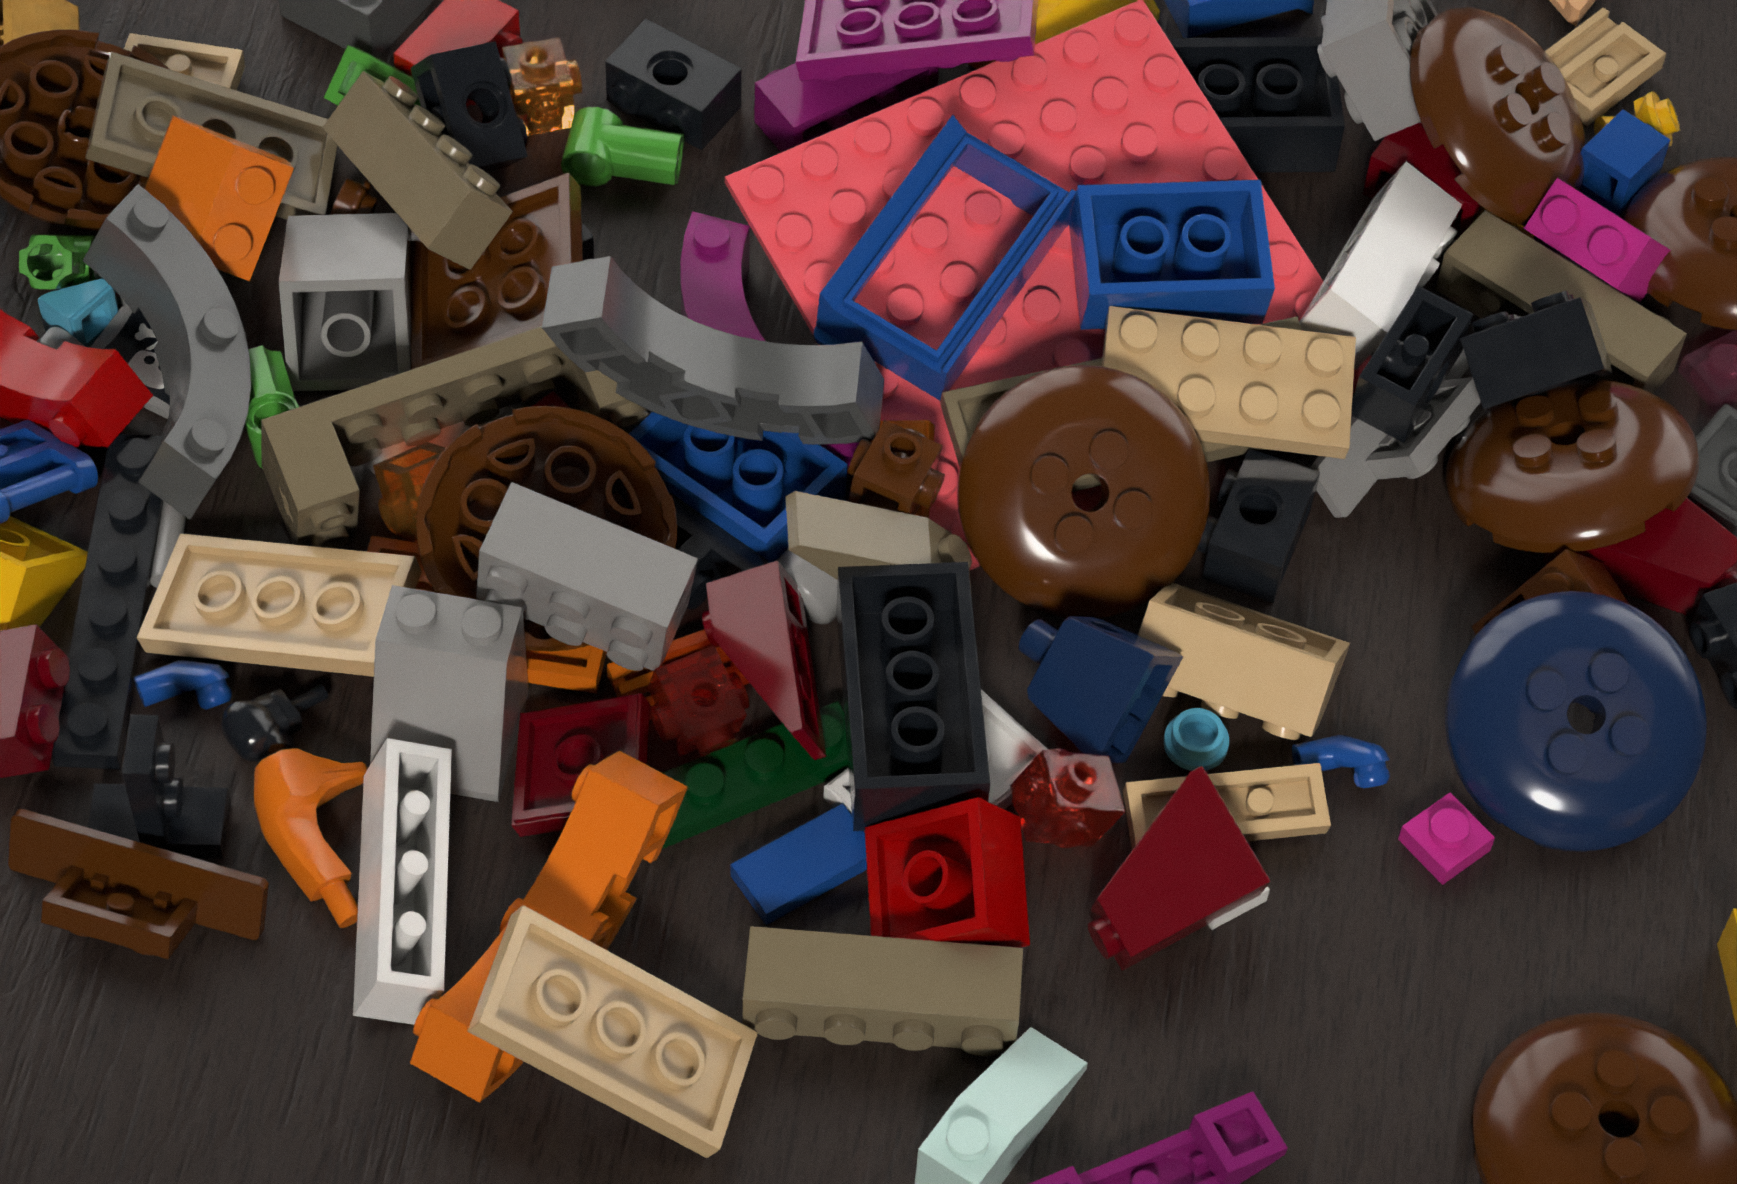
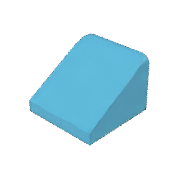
[38,278,119,347]

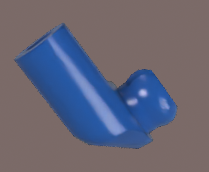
[134,660,232,710]
[1292,735,1390,788]

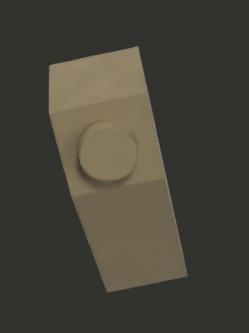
[785,491,972,597]

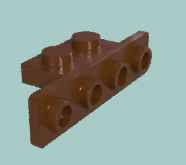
[8,809,269,959]

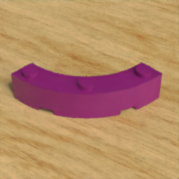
[680,211,860,501]

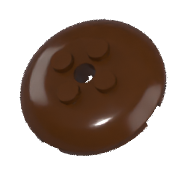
[1410,7,1586,226]
[0,29,170,230]
[1623,157,1737,330]
[957,365,1210,619]
[1446,379,1699,553]
[416,406,677,652]
[1471,1013,1737,1184]

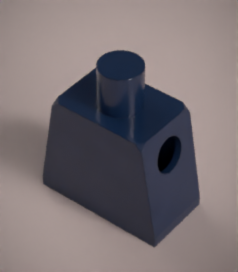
[1018,616,1183,763]

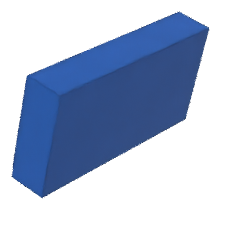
[730,803,867,925]

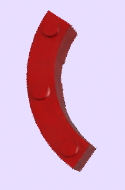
[0,309,153,447]

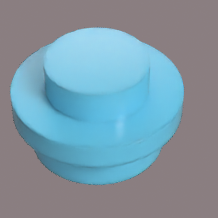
[1164,708,1229,771]

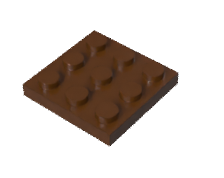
[411,172,583,370]

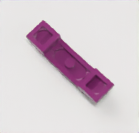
[1029,1091,1288,1184]

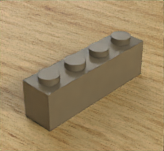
[323,71,513,270]
[1435,210,1687,394]
[742,926,1023,1056]

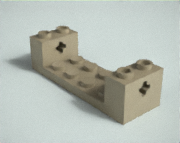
[261,326,652,549]

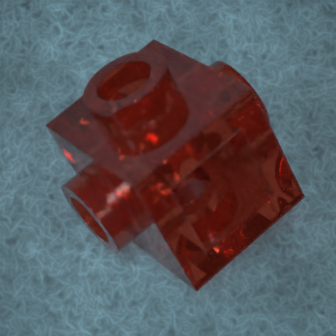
[647,645,749,757]
[1010,748,1126,848]

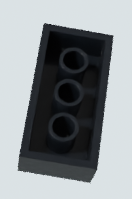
[1168,37,1345,173]
[836,562,990,831]

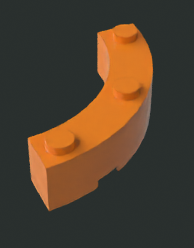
[410,751,688,1103]

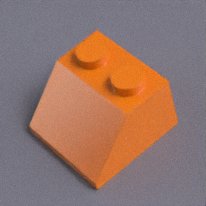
[144,115,294,281]

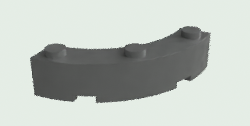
[82,184,251,520]
[542,256,884,445]

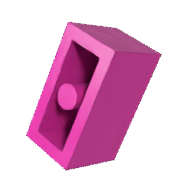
[1524,178,1670,303]

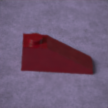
[702,560,827,760]

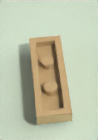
[1123,763,1331,850]

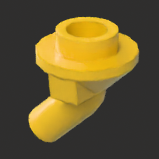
[1594,91,1680,147]

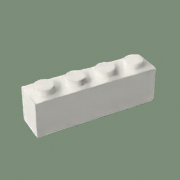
[1300,161,1462,370]
[353,738,452,1025]

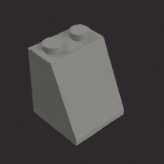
[279,213,411,391]
[370,585,529,802]

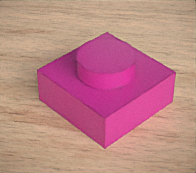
[1398,792,1495,885]

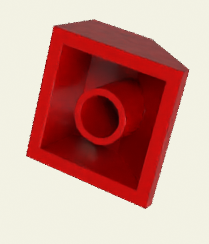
[865,797,1030,948]

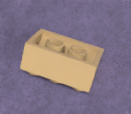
[1138,583,1350,740]

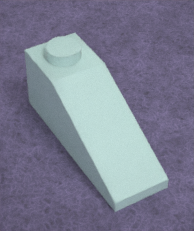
[915,1027,1088,1184]

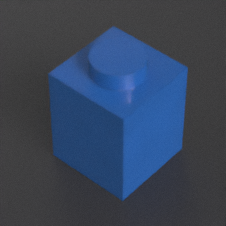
[1580,109,1671,216]

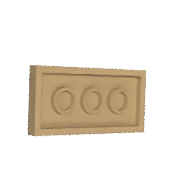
[1102,306,1356,459]
[137,534,422,677]
[467,905,758,1158]

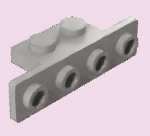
[1309,349,1481,518]

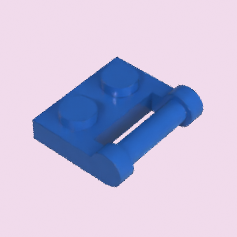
[0,419,98,523]

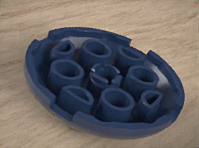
[1445,591,1707,852]

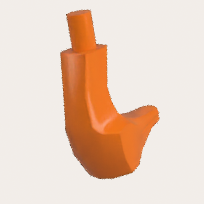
[254,748,368,928]

